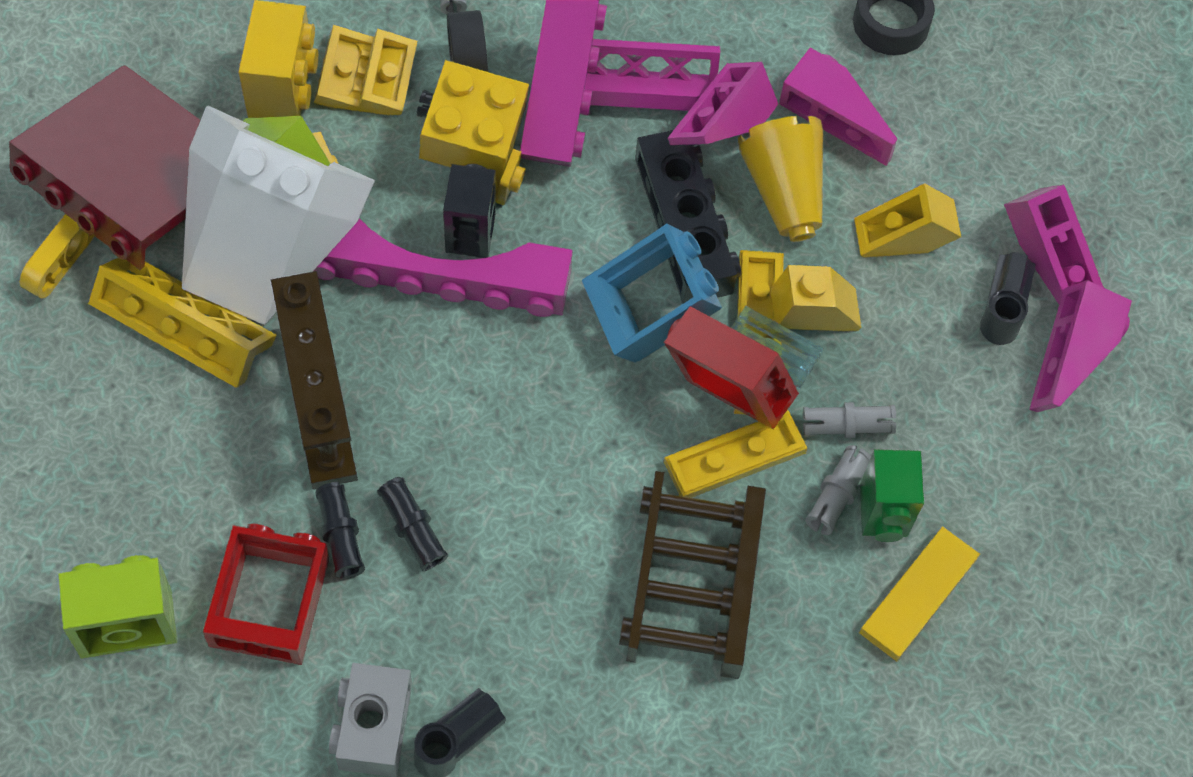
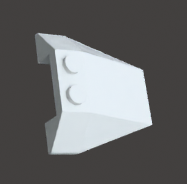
[182,106,375,325]

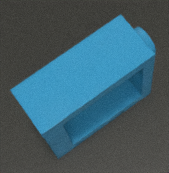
[582,224,722,363]

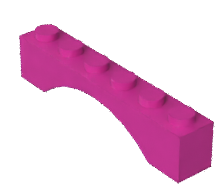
[313,218,573,317]

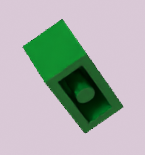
[860,449,924,542]

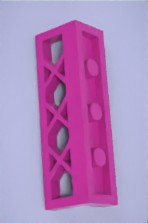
[585,39,720,111]

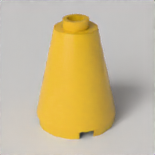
[738,116,823,242]

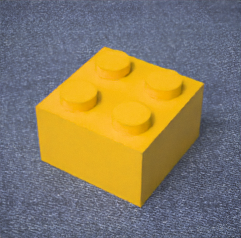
[238,0,318,118]
[419,60,529,181]

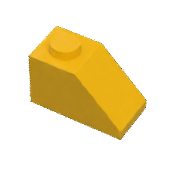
[854,183,961,257]
[771,265,862,331]

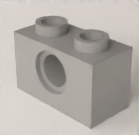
[329,663,412,777]

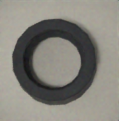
[852,0,935,55]
[447,10,488,72]

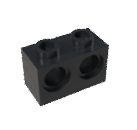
[443,164,496,258]

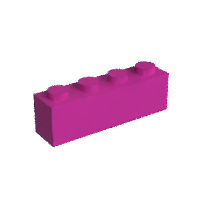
[520,0,607,167]

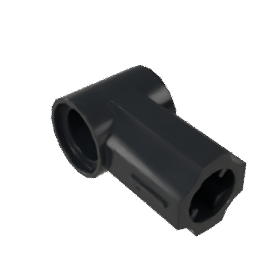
[980,252,1036,345]
[414,688,506,777]

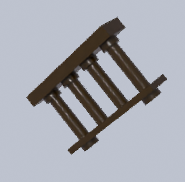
[270,271,358,489]
[619,471,766,679]

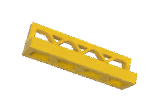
[88,258,276,388]

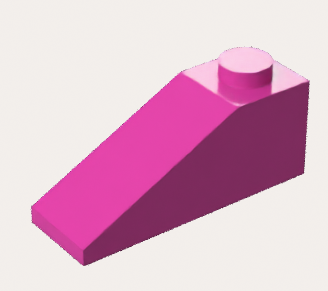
[779,47,897,166]
[668,62,778,145]
[1004,184,1103,304]
[1029,280,1132,412]

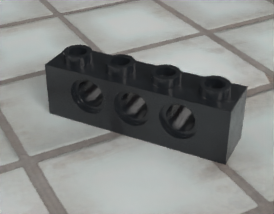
[635,130,741,304]

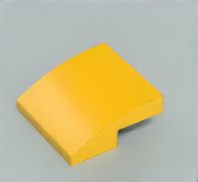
[314,25,418,115]

